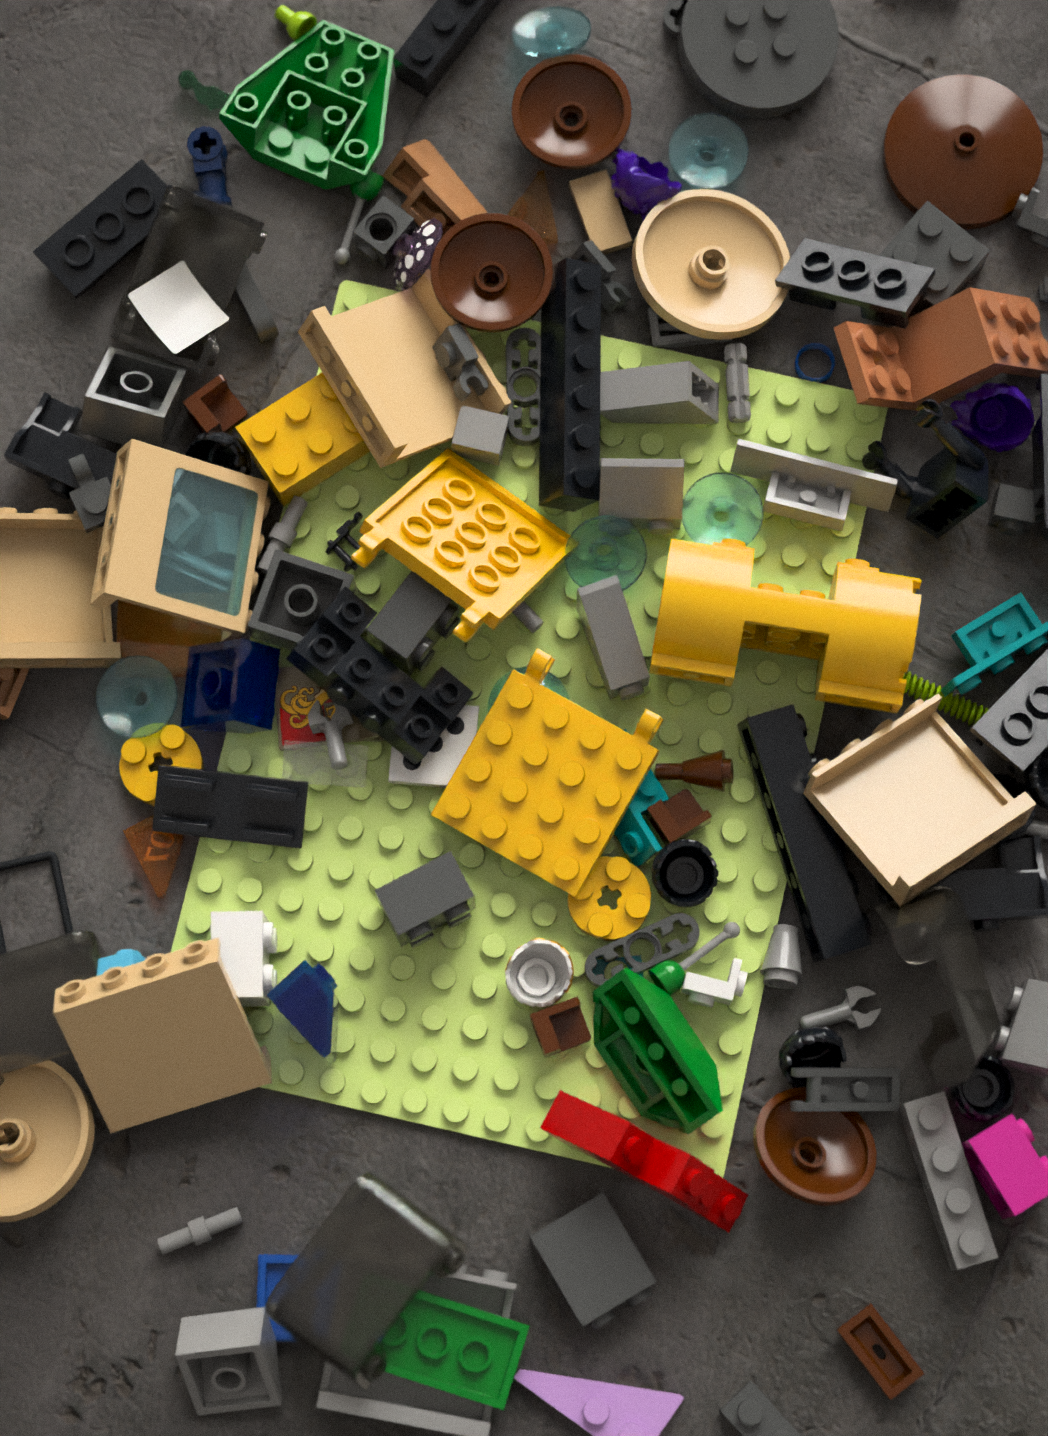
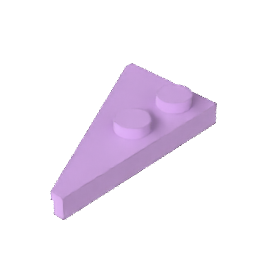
[514,1369,684,1436]

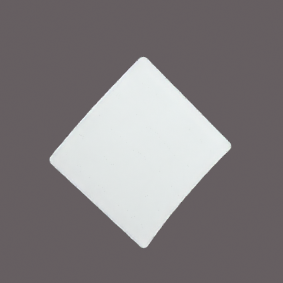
[128,261,229,354]

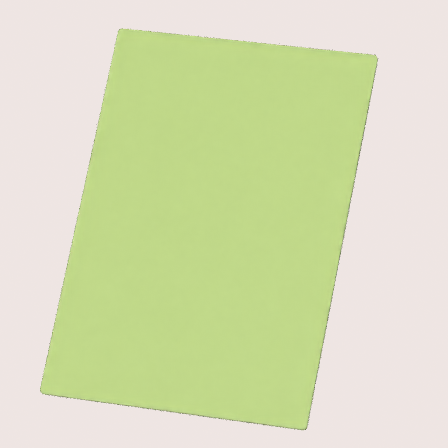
[171,280,888,1178]

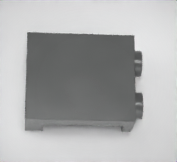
[529,1192,656,1330]

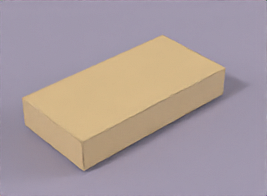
[569,169,632,255]

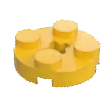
[119,724,204,806]
[567,856,651,942]

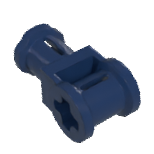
[187,126,232,213]

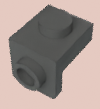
[1012,187,1048,248]

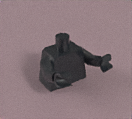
[862,399,988,539]

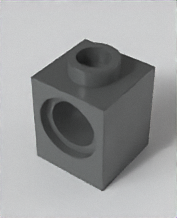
[353,196,416,268]

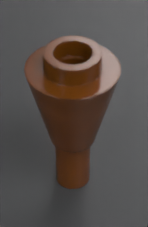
[655,750,733,792]

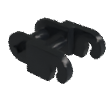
[326,511,363,572]

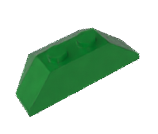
[593,967,723,1135]

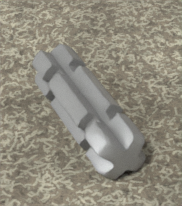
[724,343,751,423]

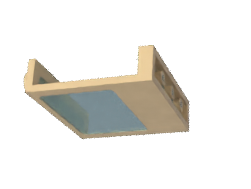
[90,439,270,644]

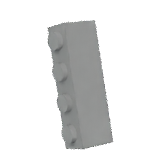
[899,1091,998,1271]

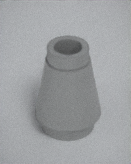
[760,924,802,989]

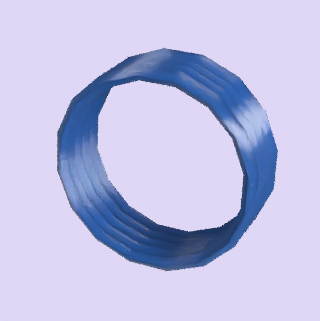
[795,343,835,383]

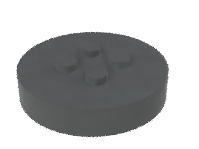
[677,0,839,119]

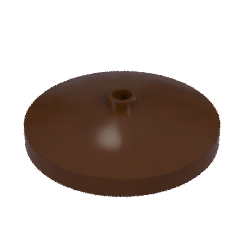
[882,74,1043,230]

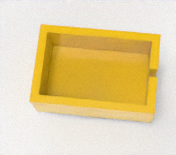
[235,372,370,506]

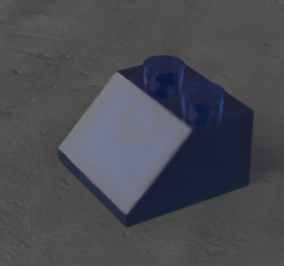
[181,638,280,734]
[267,960,339,1065]

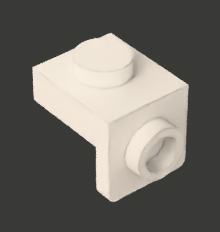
[681,958,748,1007]

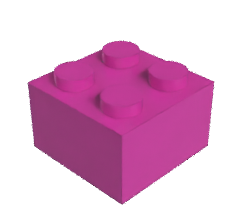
[961,1114,1048,1219]

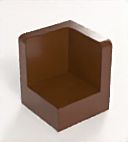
[182,374,248,433]
[645,789,712,846]
[530,997,591,1058]

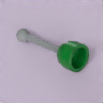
[334,171,384,264]
[648,922,740,996]

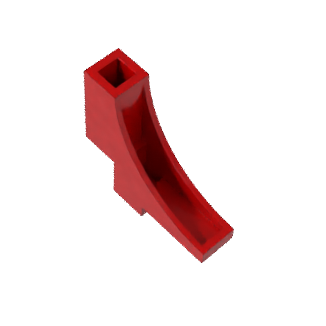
[540,1090,749,1233]

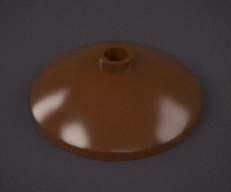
[512,54,631,169]
[430,213,553,332]
[753,1087,877,1206]

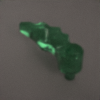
[178,70,231,111]

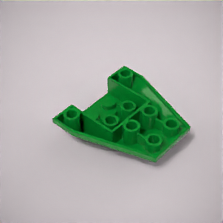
[219,20,394,190]

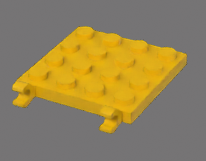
[350,448,578,643]
[431,648,663,898]

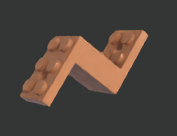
[833,287,1048,411]

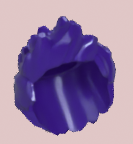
[611,148,682,220]
[950,383,1035,452]

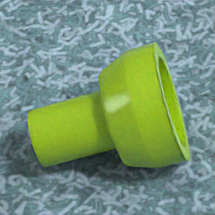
[275,5,317,41]

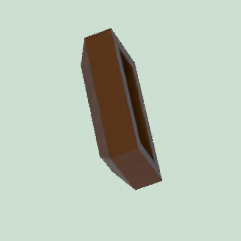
[836,1303,925,1400]

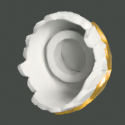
[505,938,574,1007]

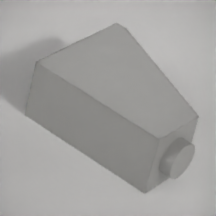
[600,361,719,424]
[576,575,650,700]

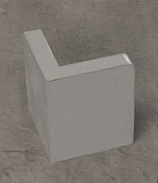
[451,406,509,466]

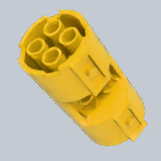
[649,538,921,714]

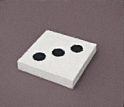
[388,705,479,788]

